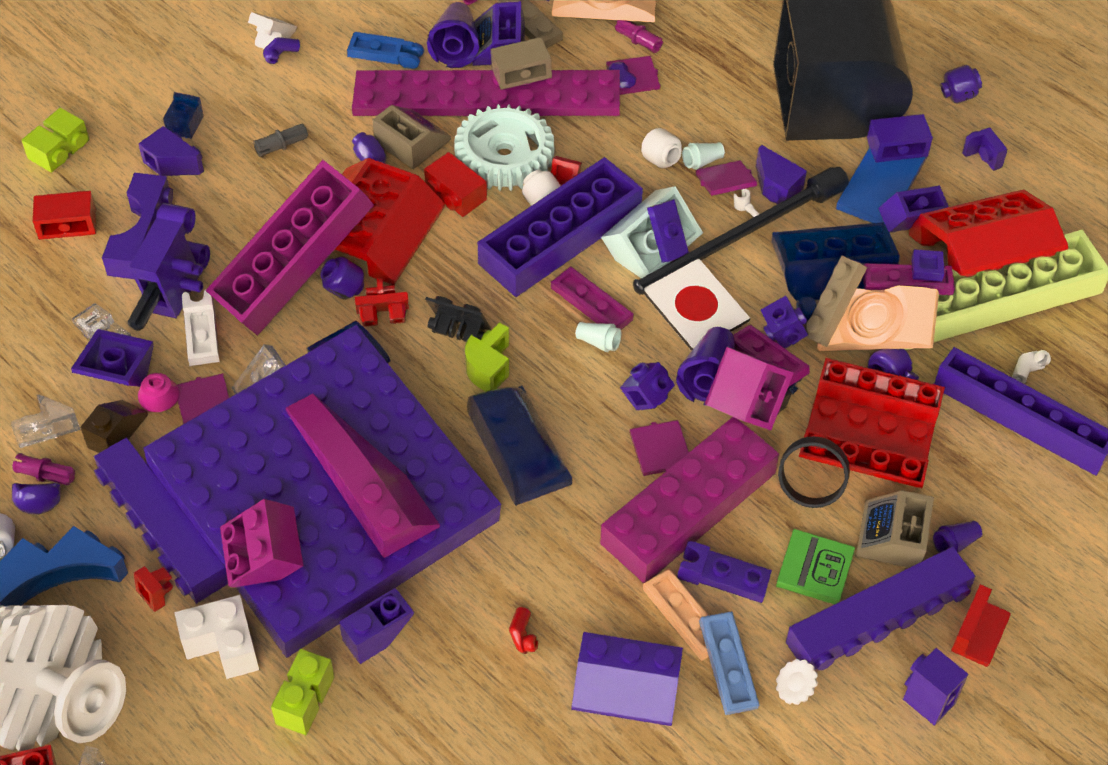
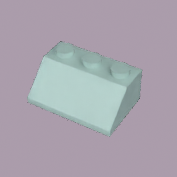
[601,186,703,278]

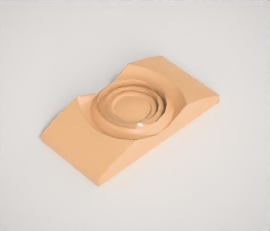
[552,0,656,22]
[817,285,939,351]

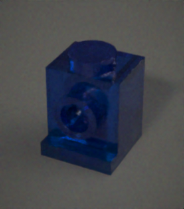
[163,92,204,139]

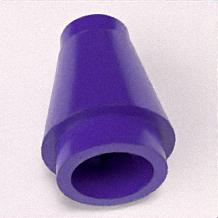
[933,521,982,553]

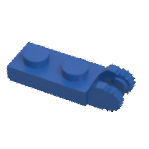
[347,32,424,69]

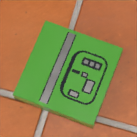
[776,529,855,605]

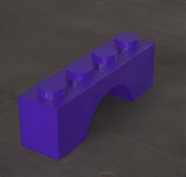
[102,172,173,279]

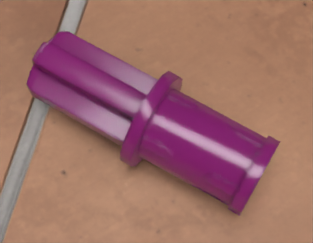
[615,20,663,53]
[12,453,75,485]

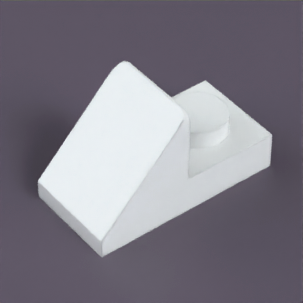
[248,12,297,49]

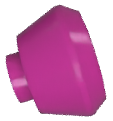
[138,373,179,412]

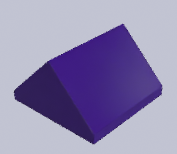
[71,329,154,387]

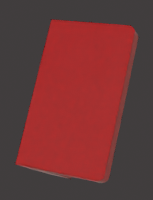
[951,584,1011,667]

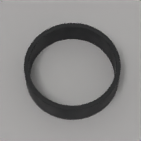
[778,436,850,508]

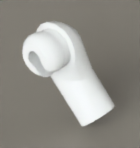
[1012,350,1051,384]

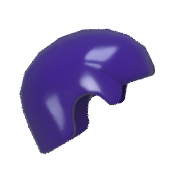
[12,483,61,515]

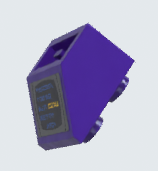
[472,1,525,66]

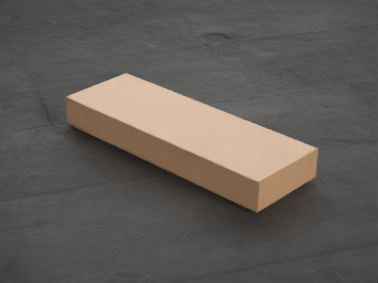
[643,568,709,661]

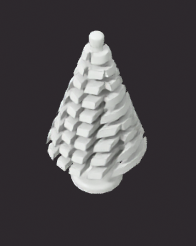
[0,605,126,751]

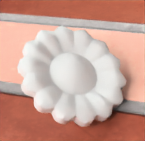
[776,659,818,705]

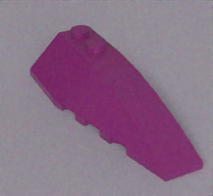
[286,394,440,558]

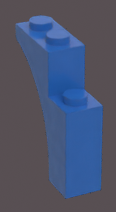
[0,526,128,606]

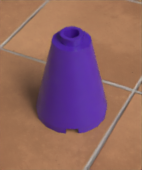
[427,2,480,68]
[676,327,735,406]

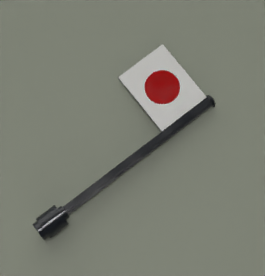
[633,167,849,351]

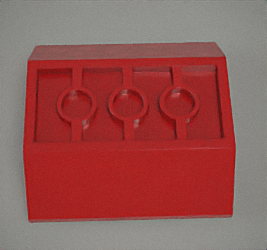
[334,158,445,285]
[909,189,1068,277]
[799,358,945,489]

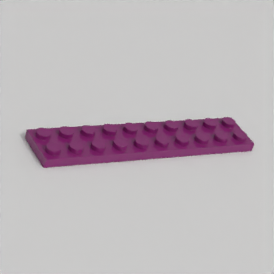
[352,70,620,116]

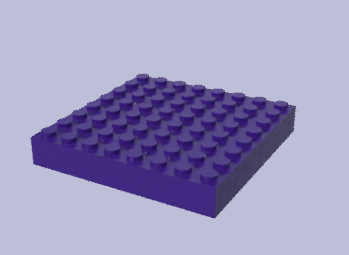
[143,325,501,658]

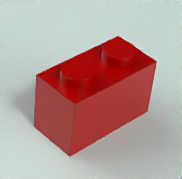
[424,152,487,217]
[32,191,96,240]

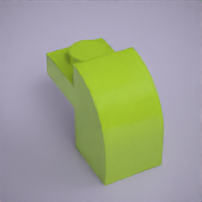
[465,322,509,395]

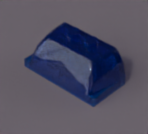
[771,222,900,302]
[467,385,572,506]

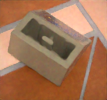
[372,105,451,169]
[856,490,934,568]

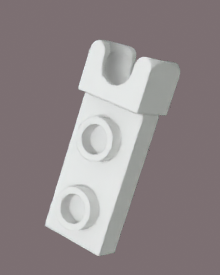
[182,290,220,366]

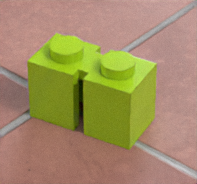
[22,108,89,173]
[271,649,335,735]

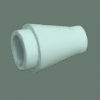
[682,142,725,170]
[576,322,622,352]

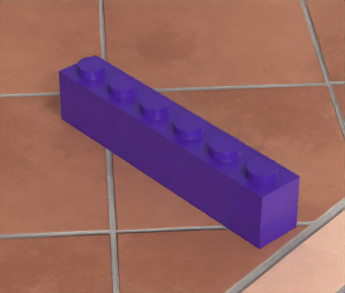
[934,347,1108,476]
[93,437,228,604]
[786,547,976,671]

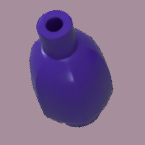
[352,132,387,164]

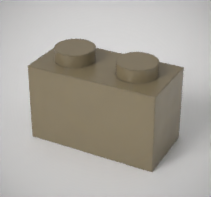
[490,37,552,90]

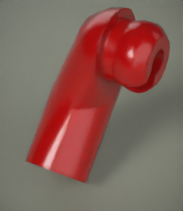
[509,607,539,654]

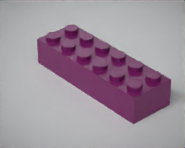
[205,160,374,336]
[600,417,780,583]

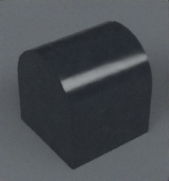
[773,0,913,141]

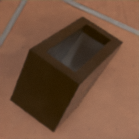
[80,400,148,453]

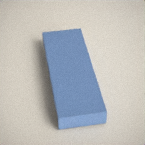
[699,611,760,716]

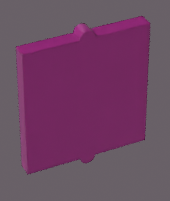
[606,56,661,95]
[696,160,757,196]
[177,373,229,424]
[629,420,689,476]

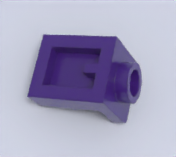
[962,127,1008,171]

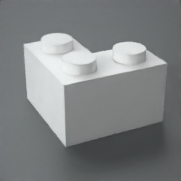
[174,595,259,679]

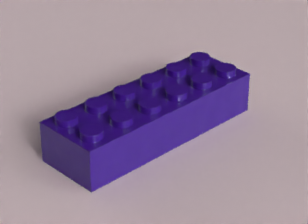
[477,157,643,297]

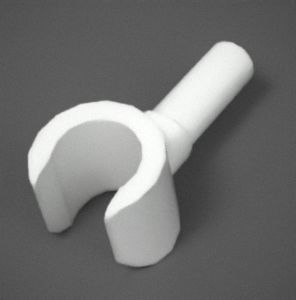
[734,189,759,217]

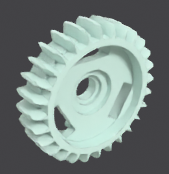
[454,104,555,191]

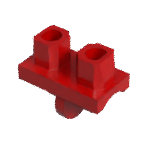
[355,278,409,327]

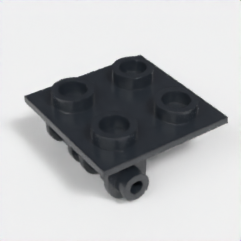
[425,296,491,342]

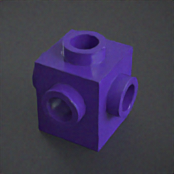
[761,296,808,348]
[620,362,675,410]

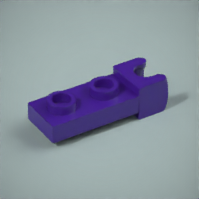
[677,541,772,603]

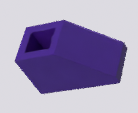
[138,126,204,176]
[339,588,414,664]

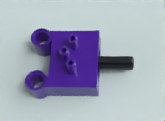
[128,203,210,331]

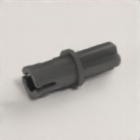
[253,124,308,157]

